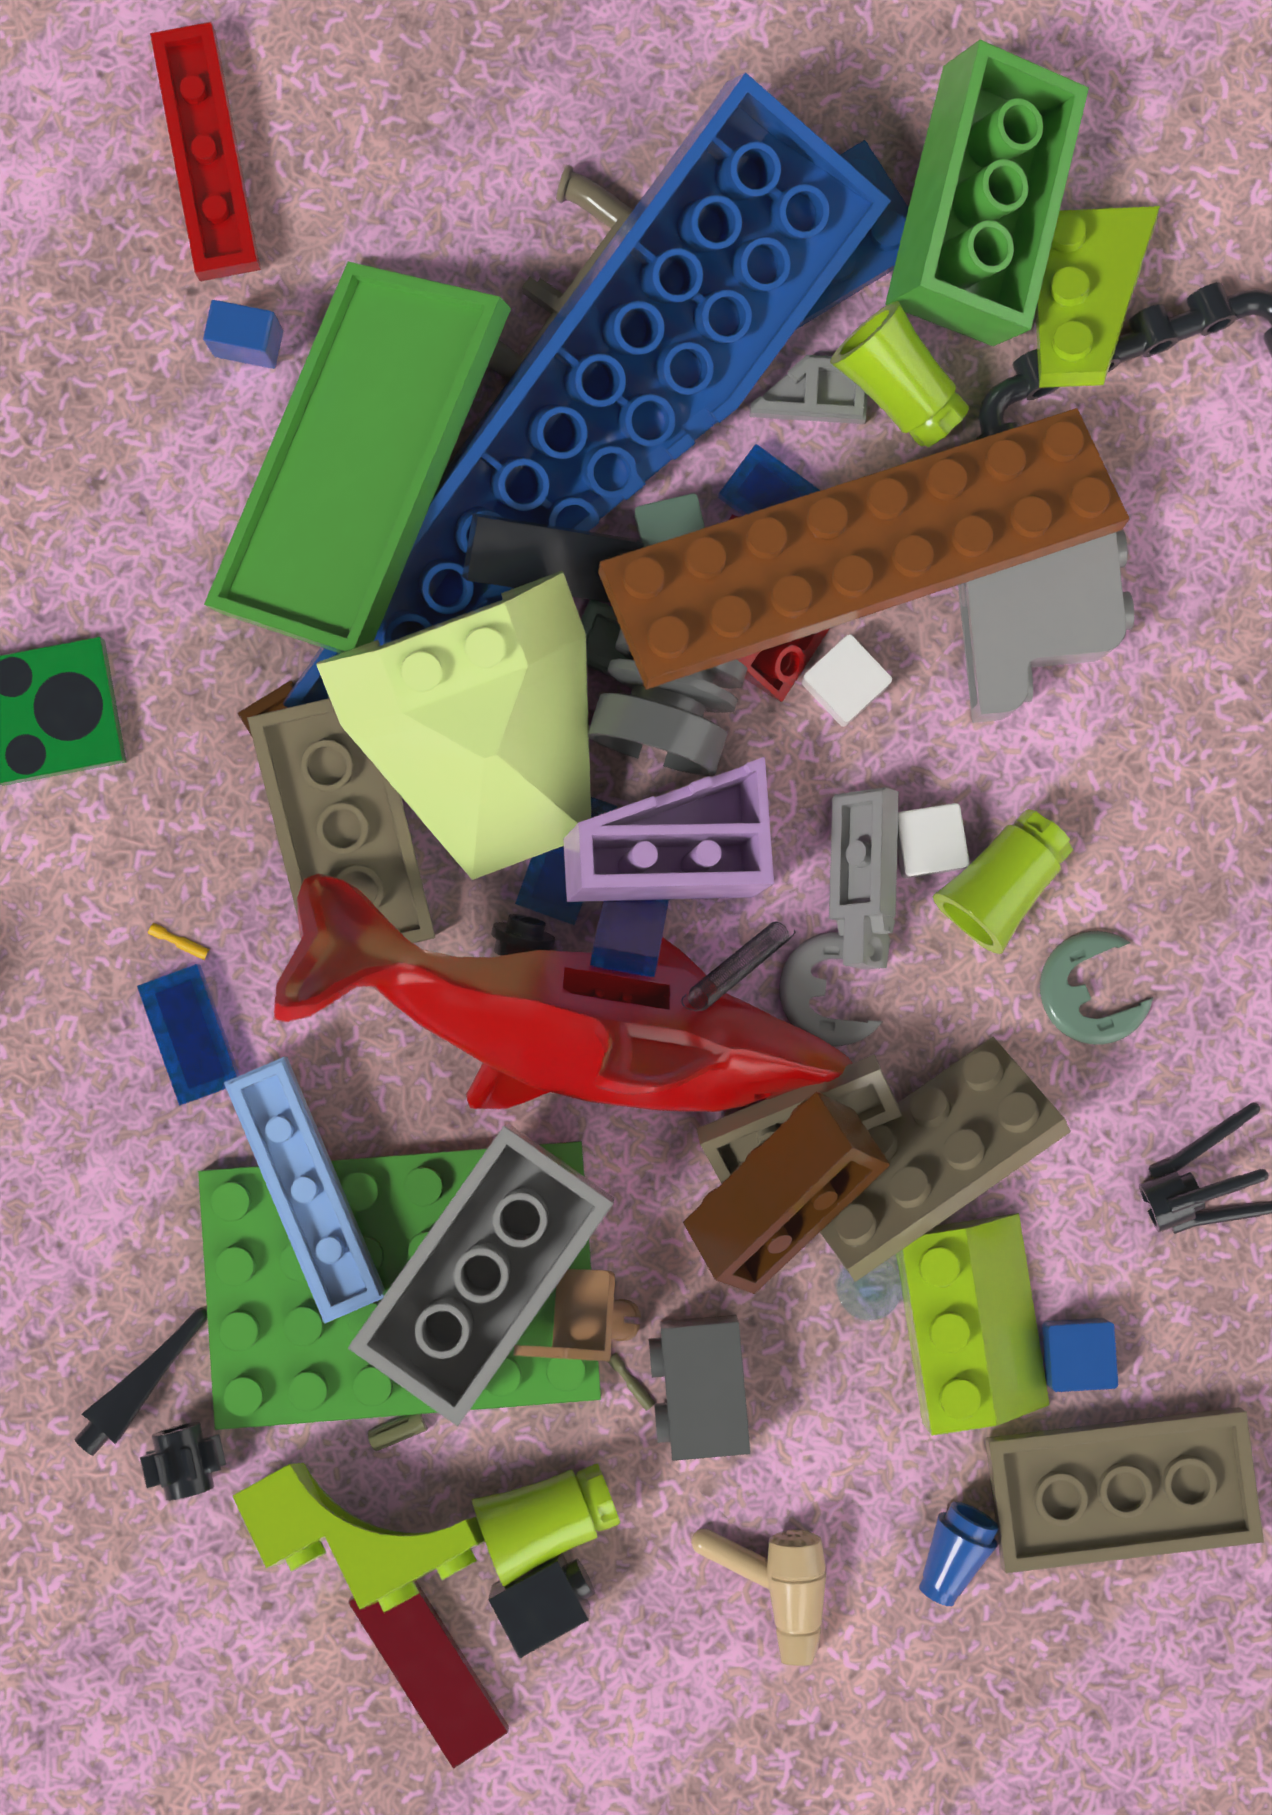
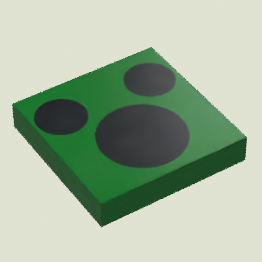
[0,637,127,786]

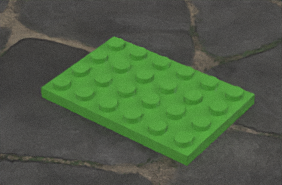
[198,1141,601,1430]

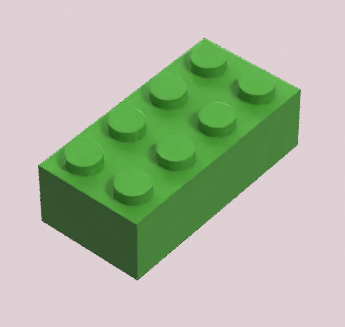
[885,40,1089,347]

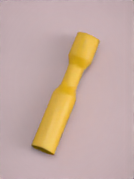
[148,923,210,961]

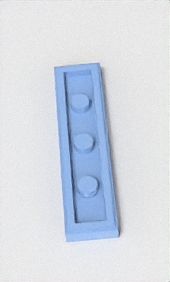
[224,1057,386,1324]

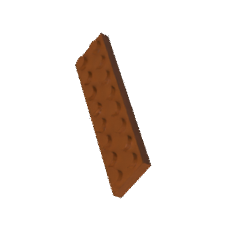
[598,408,1130,689]

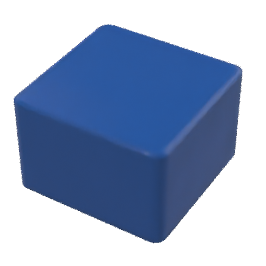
[203,300,284,369]
[1042,1318,1118,1392]

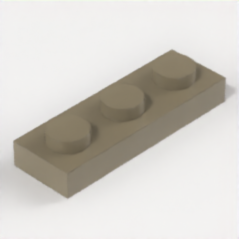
[696,1054,902,1184]

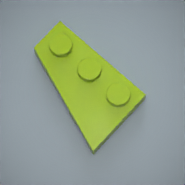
[1035,206,1160,388]

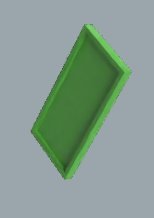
[204,261,511,654]

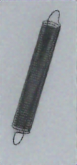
[681,922,796,1011]

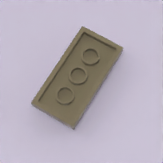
[247,698,436,943]
[820,1037,1071,1282]
[985,1407,1264,1573]

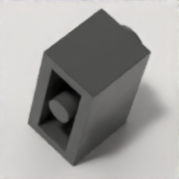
[649,1315,751,1461]

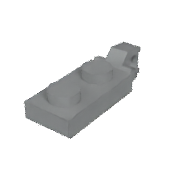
[829,787,899,970]

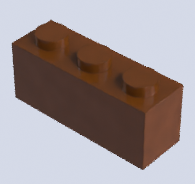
[683,1091,890,1294]

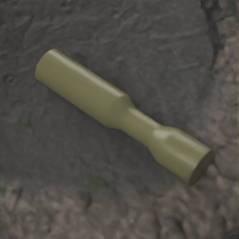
[607,1353,655,1411]

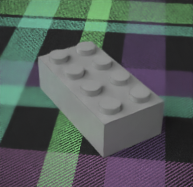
[348,1123,614,1426]

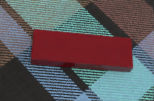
[348,1581,509,1769]

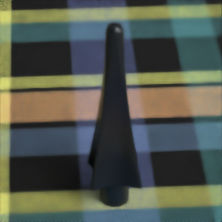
[74,1308,208,1456]

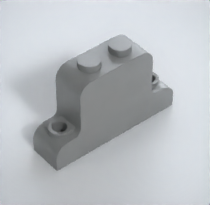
[958,530,1134,723]

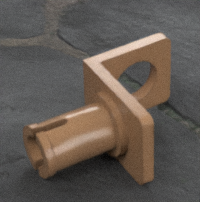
[514,1269,641,1361]

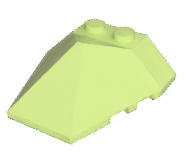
[316,571,591,880]

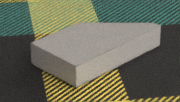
[750,355,867,424]

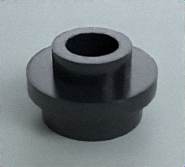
[491,914,555,956]

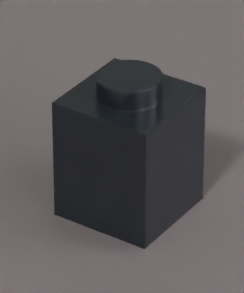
[488,1553,595,1659]

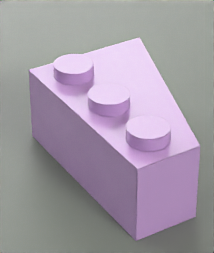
[563,757,774,902]

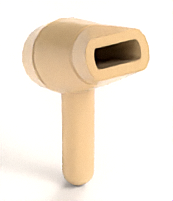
[691,1529,826,1666]

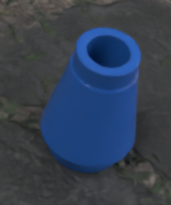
[919,1502,999,1606]

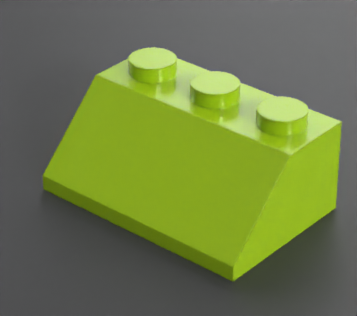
[896,1213,1050,1436]

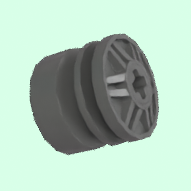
[588,629,748,776]

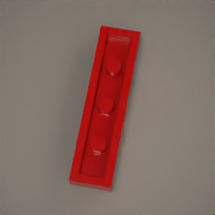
[150,22,261,282]

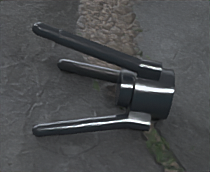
[1139,1103,1272,1234]

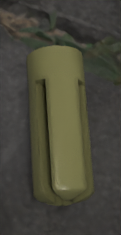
[368,1414,428,1451]

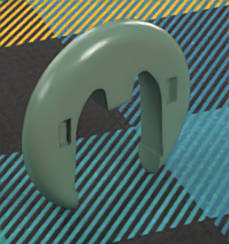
[1040,931,1153,1045]

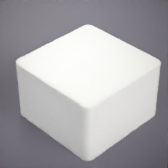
[802,635,892,727]
[897,803,970,878]

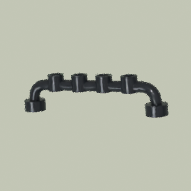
[974,283,1272,441]

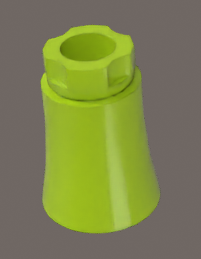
[830,301,969,448]
[933,809,1073,954]
[472,1463,621,1587]

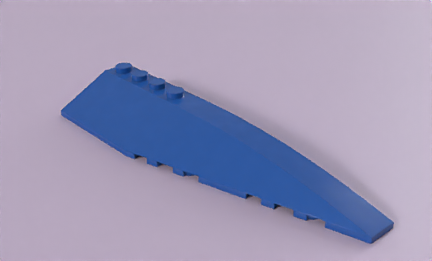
[283,72,891,708]

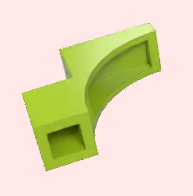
[232,1463,485,1612]

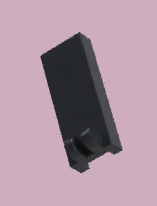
[462,513,644,602]

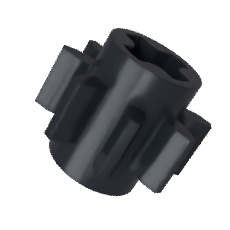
[140,1422,226,1501]

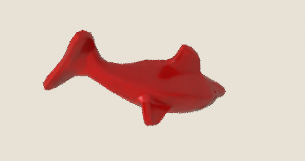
[274,873,853,1112]

